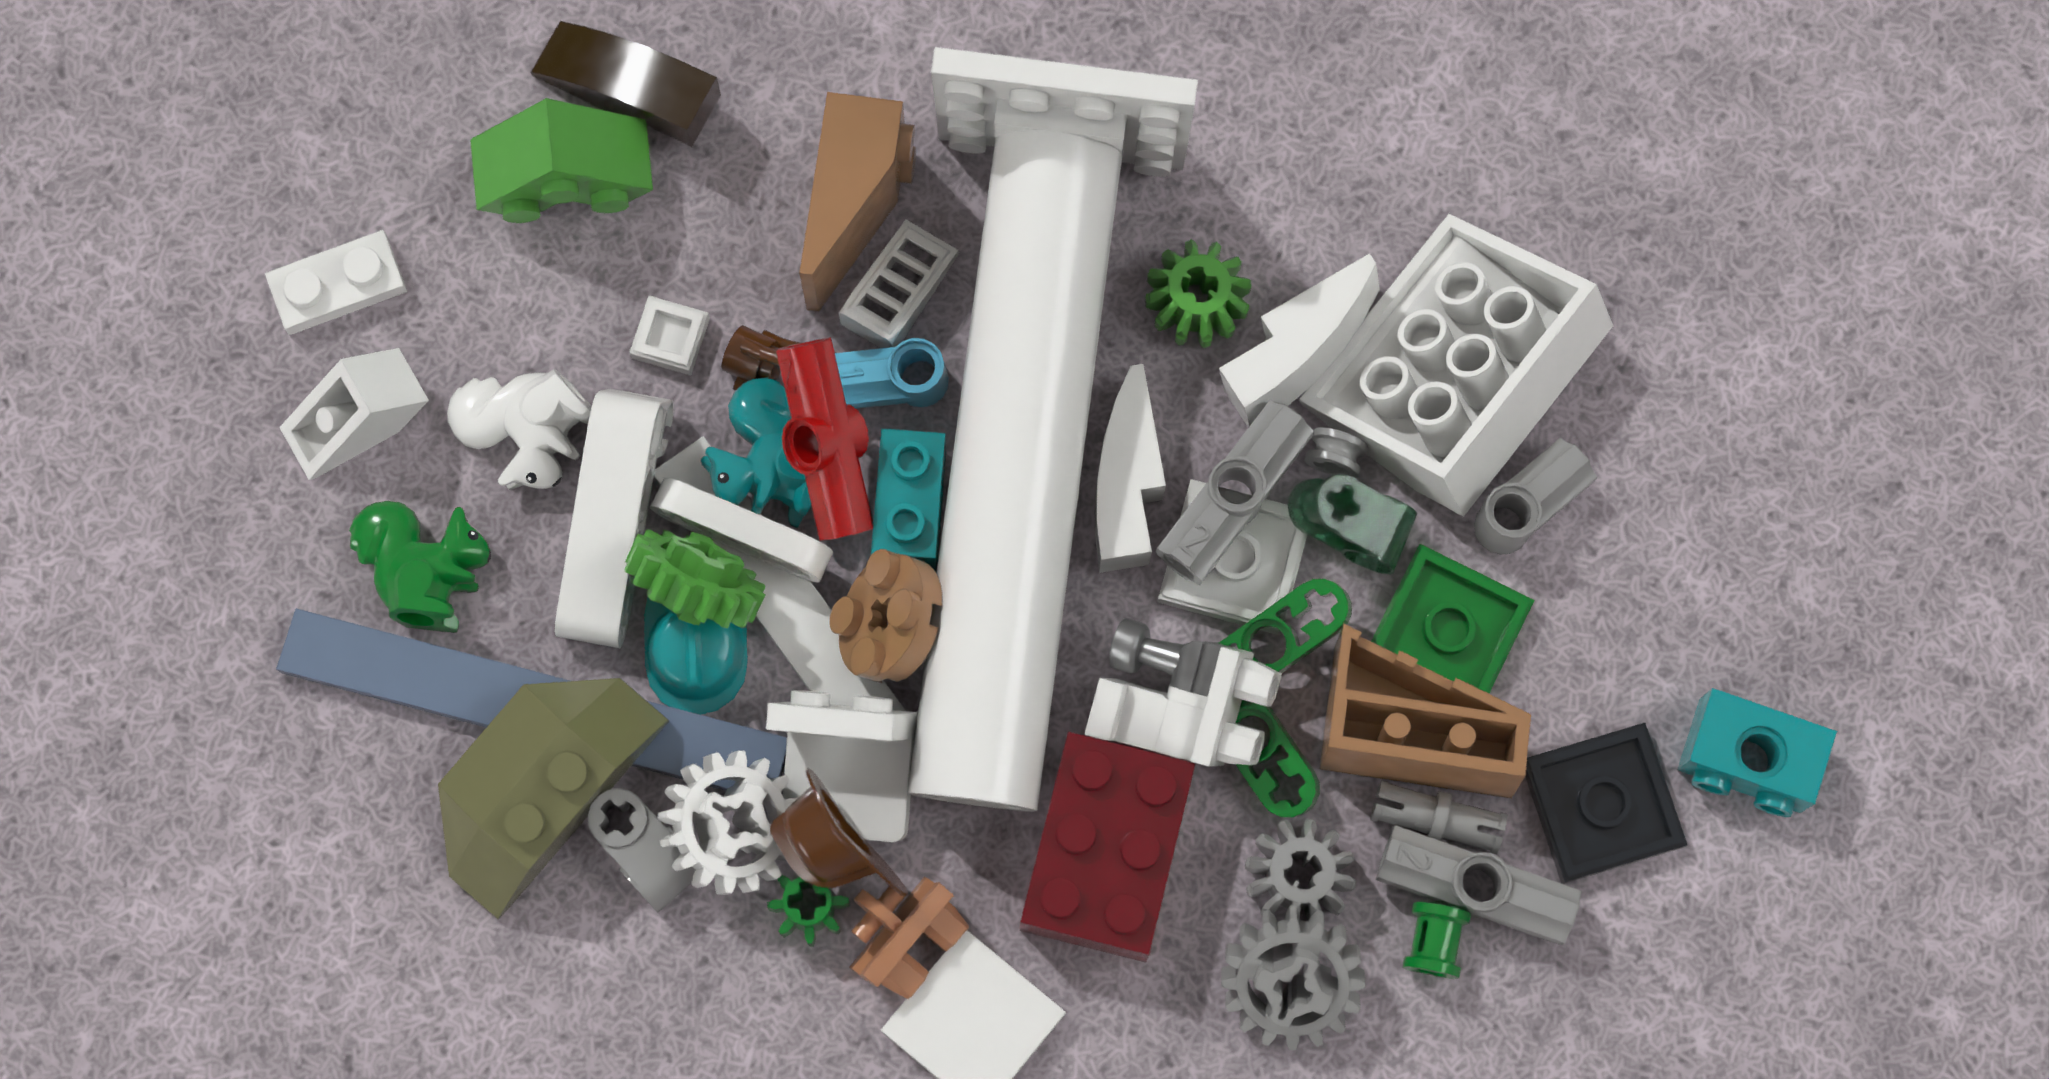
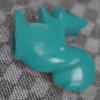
[701,378,811,528]

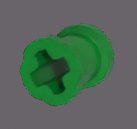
[1402,902,1471,979]

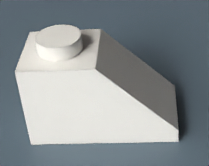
[279,348,429,480]

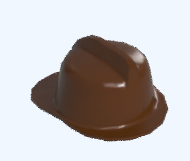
[770,768,908,896]

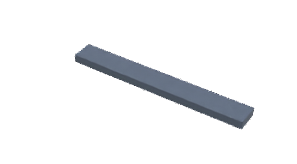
[276,608,787,791]

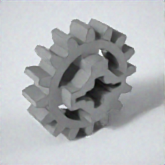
[1221,906,1365,1050]

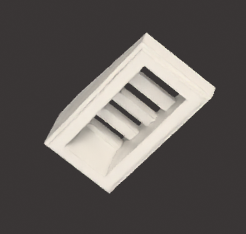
[839,220,959,348]

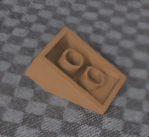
[799,92,916,312]

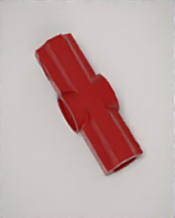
[776,337,873,540]

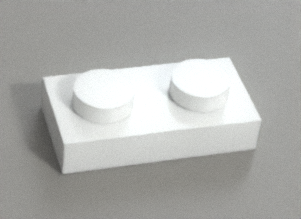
[265,230,407,335]

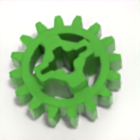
[624,529,766,628]

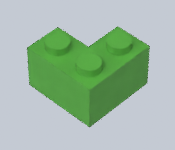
[470,98,653,223]

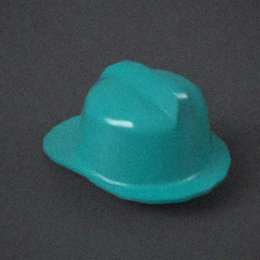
[644,597,748,715]

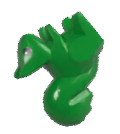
[349,501,491,633]

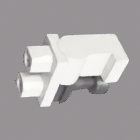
[1084,618,1281,766]

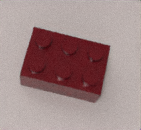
[1020,732,1196,963]

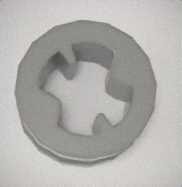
[1304,427,1368,479]

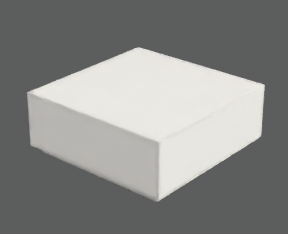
[629,296,710,376]

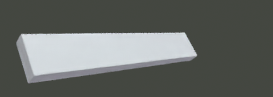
[654,436,906,711]

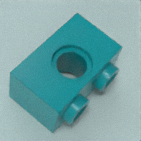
[871,429,946,574]
[1677,688,1837,817]

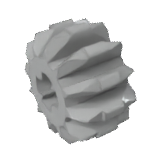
[1244,818,1356,921]

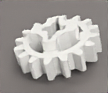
[658,750,796,895]

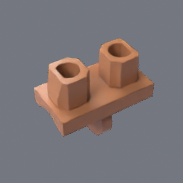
[849,877,969,999]

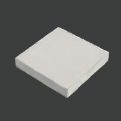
[1157,479,1313,635]
[881,930,1066,1079]

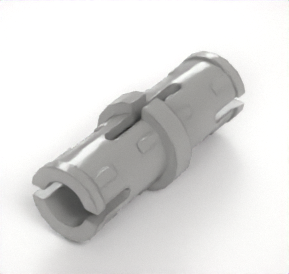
[1370,780,1508,855]

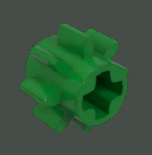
[767,874,850,947]

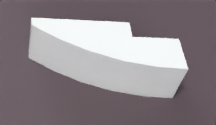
[1219,253,1380,428]
[1095,364,1166,573]

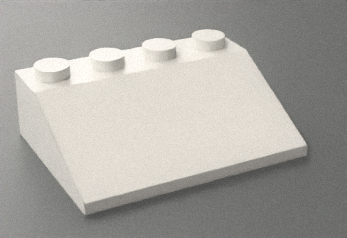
[1299,214,1613,517]

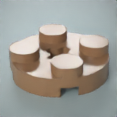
[829,549,942,683]

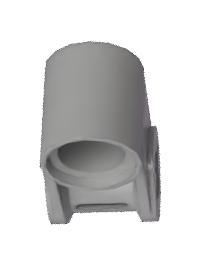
[588,788,695,913]

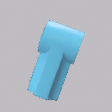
[835,338,949,409]

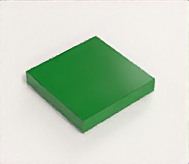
[1371,544,1535,694]

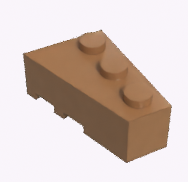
[1319,623,1531,799]

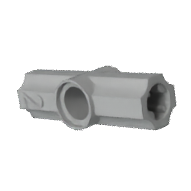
[1156,400,1314,585]
[1375,825,1582,946]

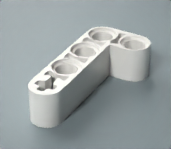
[555,389,674,649]

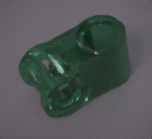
[1288,474,1417,575]

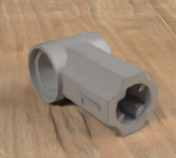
[1474,437,1597,555]

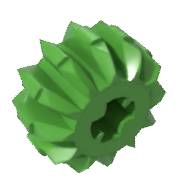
[1145,239,1252,348]

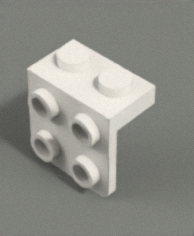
[766,690,917,842]

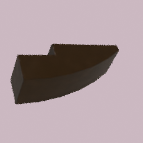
[531,21,721,147]

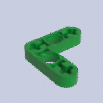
[1219,579,1352,817]

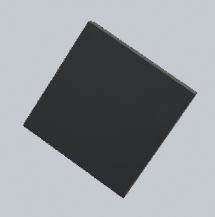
[1525,723,1688,884]

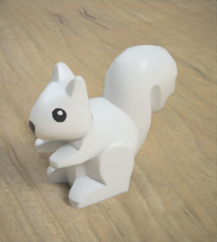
[447,369,592,490]

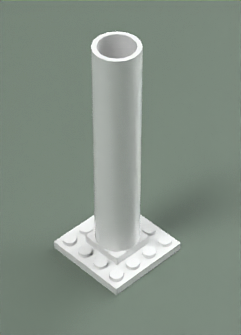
[907,47,1198,812]

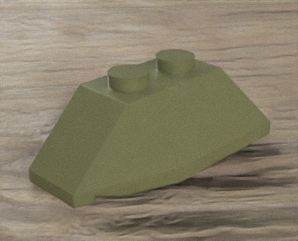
[438,678,670,919]

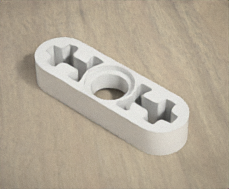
[650,478,833,582]

